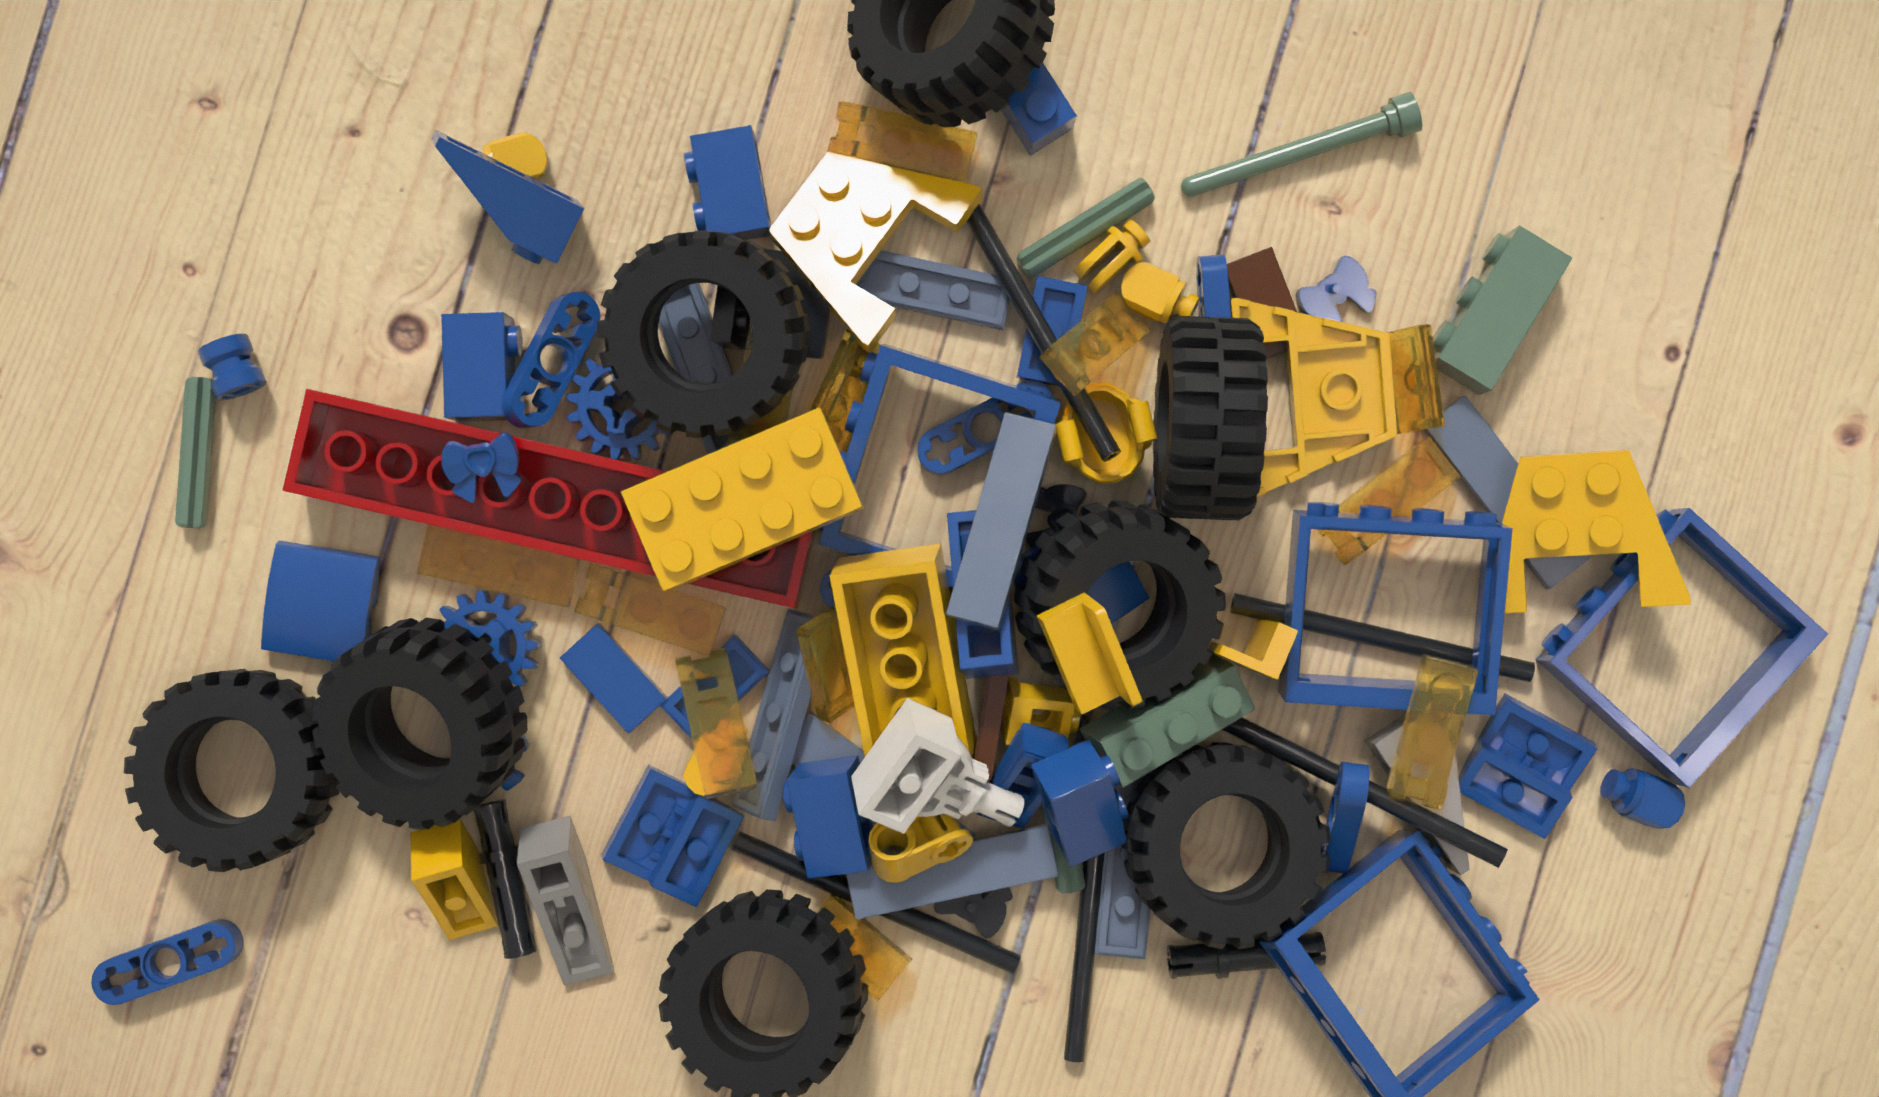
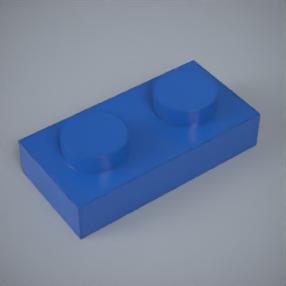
[1016,275,1088,387]

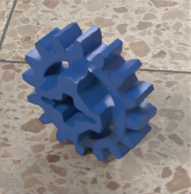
[566,351,673,460]
[439,590,542,687]

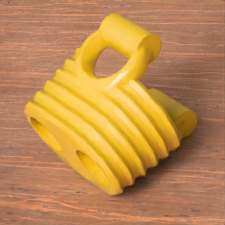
[1055,383,1157,484]

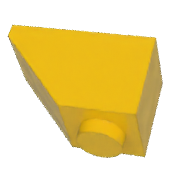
[410,819,498,940]

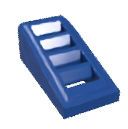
[977,723,1069,829]

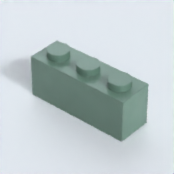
[1427,225,1572,395]
[1080,655,1255,788]

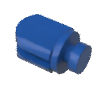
[1600,768,1685,829]

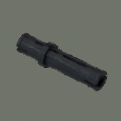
[473,800,537,959]
[1167,932,1326,979]

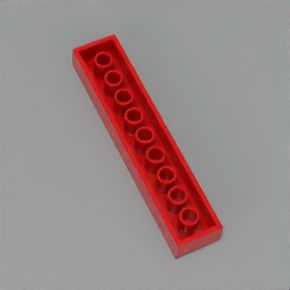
[282,389,816,608]

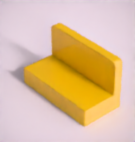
[1037,592,1143,715]
[1208,619,1298,680]

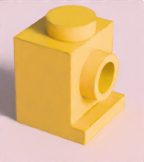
[1000,678,1080,745]

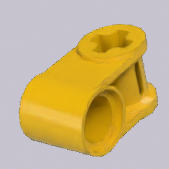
[869,814,973,883]

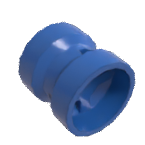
[197,334,267,401]

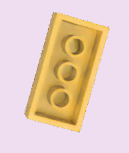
[621,407,864,591]
[829,543,976,758]

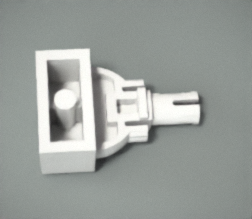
[851,698,1024,834]

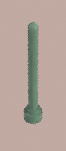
[1181,92,1423,197]

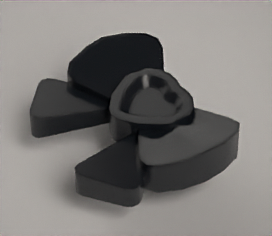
[1026,484,1087,547]
[934,887,1013,939]

